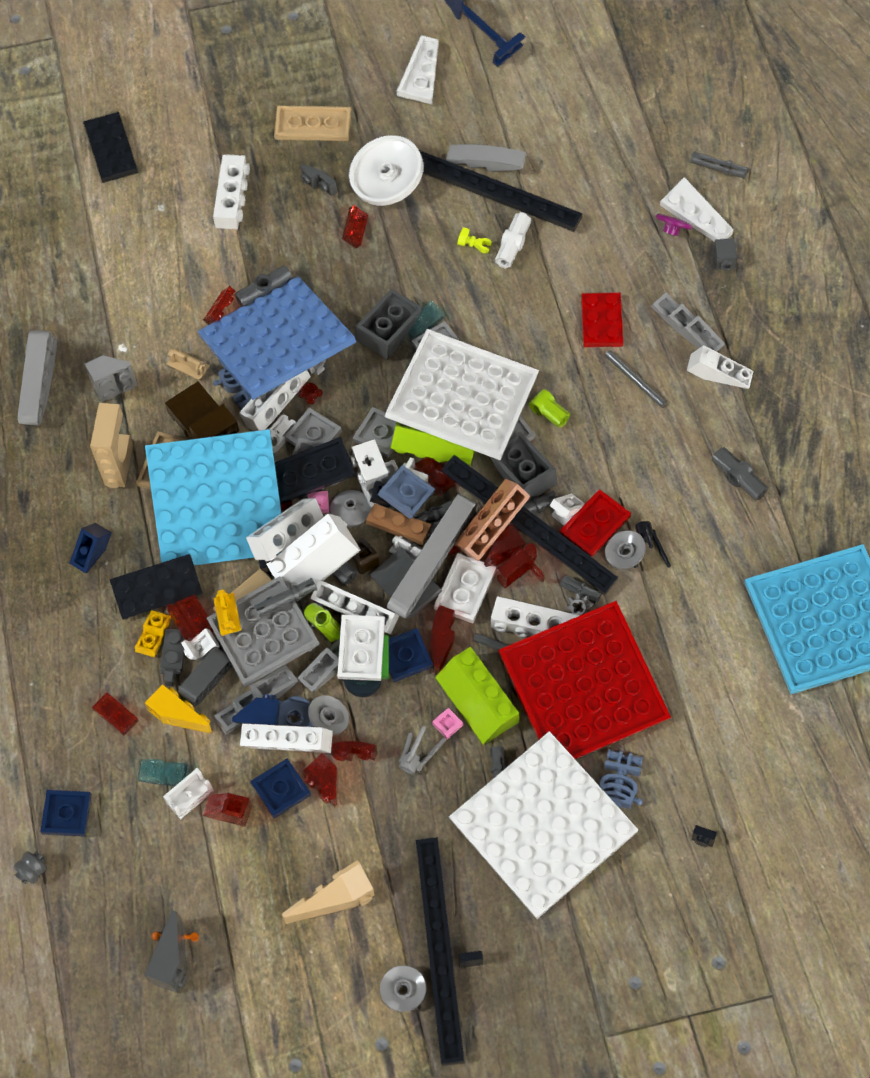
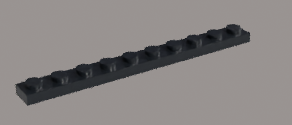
[419,150,582,232]
[441,455,618,595]
[416,837,464,1066]

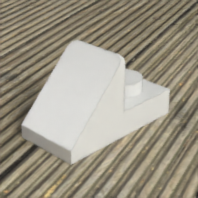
[550,493,585,526]

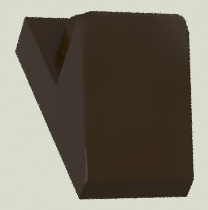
[352,538,379,575]

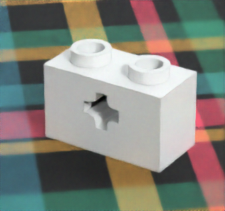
[350,439,389,491]

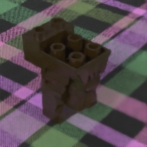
[165,381,240,439]

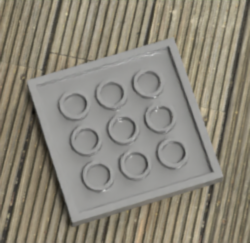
[207,576,320,687]

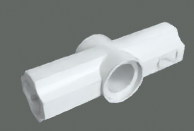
[495,212,531,269]

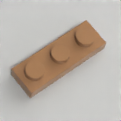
[366,503,432,545]

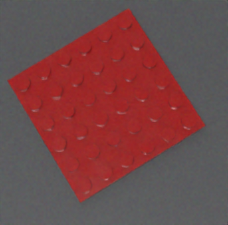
[498,601,671,760]

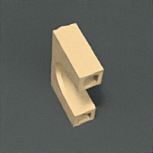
[90,403,133,488]

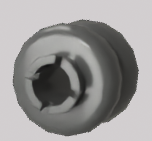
[14,851,47,884]

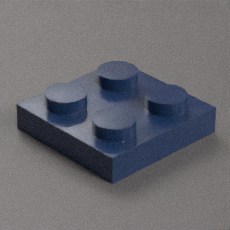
[389,628,433,682]
[250,758,311,819]
[40,790,92,837]

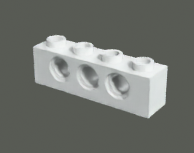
[213,155,250,229]
[239,370,310,431]
[246,498,324,561]
[310,580,400,634]
[491,596,580,637]
[240,724,333,753]

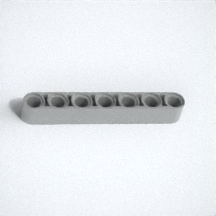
[387,494,478,619]

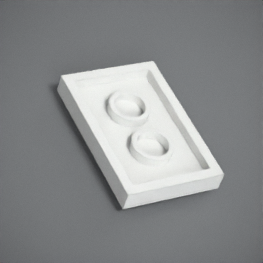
[434,553,497,623]
[337,615,385,681]

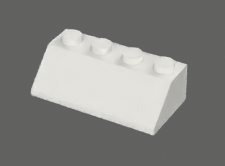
[267,514,360,598]

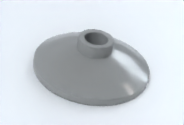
[330,490,371,527]
[605,531,646,569]
[308,695,349,735]
[380,966,426,1012]

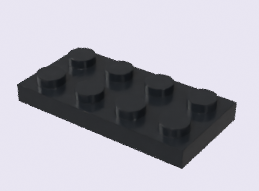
[83,112,138,183]
[275,437,356,505]
[109,554,203,620]

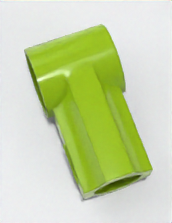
[528,389,570,428]
[304,603,341,642]

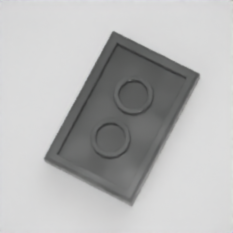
[370,547,442,619]

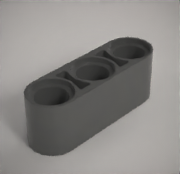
[177,647,233,707]

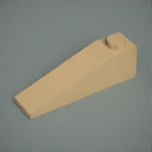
[281,860,375,924]

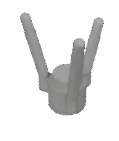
[399,726,446,774]

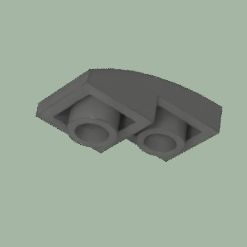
[300,165,337,197]

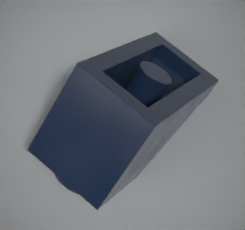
[69,523,112,573]
[232,694,281,725]

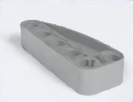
[18,330,57,426]

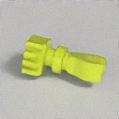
[457,227,492,254]

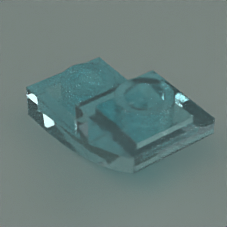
[409,300,446,339]
[137,759,188,786]

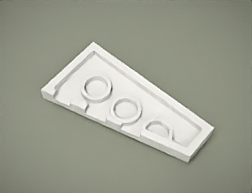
[397,35,439,104]
[660,177,734,242]

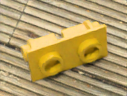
[213,590,242,636]

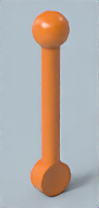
[152,932,199,942]

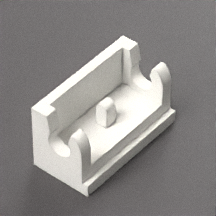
[163,768,214,820]

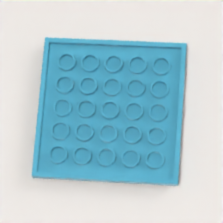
[145,429,282,565]
[744,544,870,694]

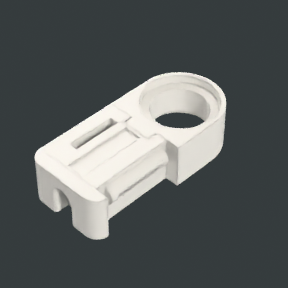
[270,414,296,453]

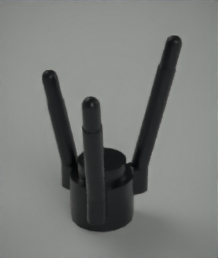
[634,521,671,568]

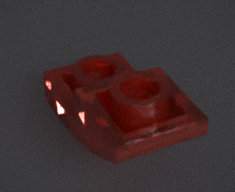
[330,741,377,762]

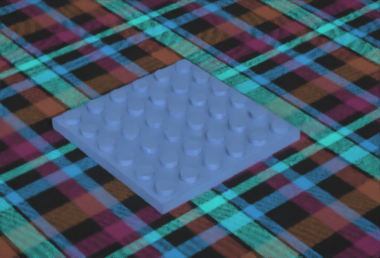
[198,276,356,400]

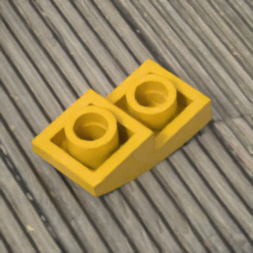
[135,610,171,658]

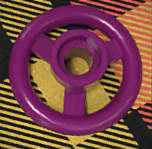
[656,213,693,236]

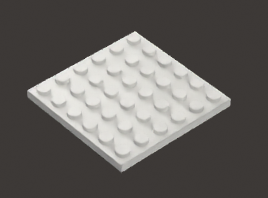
[385,329,539,460]
[449,731,638,919]

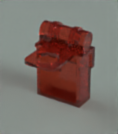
[497,543,544,588]

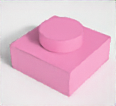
[307,491,329,513]
[432,708,463,739]

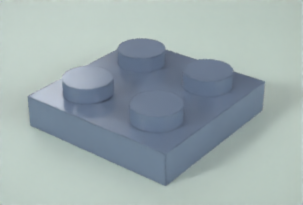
[378,465,435,519]

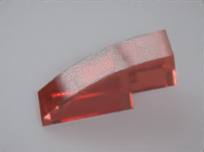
[431,605,455,676]

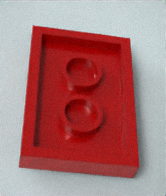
[581,292,623,348]
[559,489,631,557]

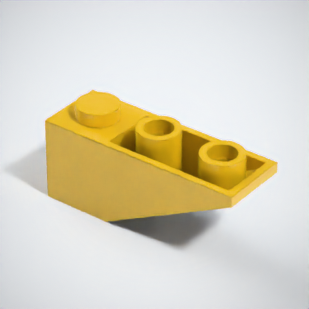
[145,684,212,733]

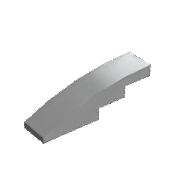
[446,144,527,172]
[651,292,725,352]
[297,639,340,693]
[214,665,298,735]

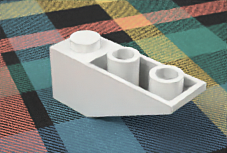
[687,345,753,389]

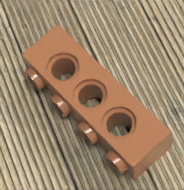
[454,479,531,561]

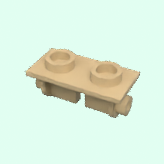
[166,348,210,381]

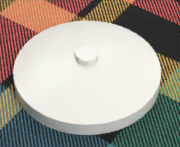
[349,135,424,206]

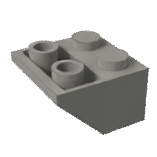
[85,355,138,402]

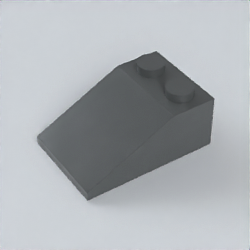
[356,289,423,360]
[489,432,557,503]
[145,910,187,993]

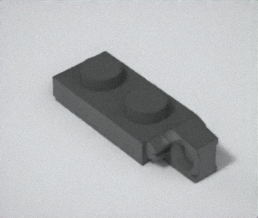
[160,629,188,686]

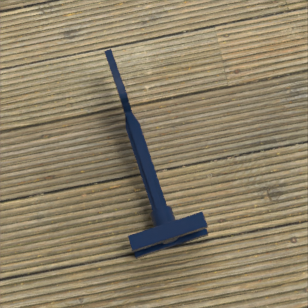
[445,0,525,68]

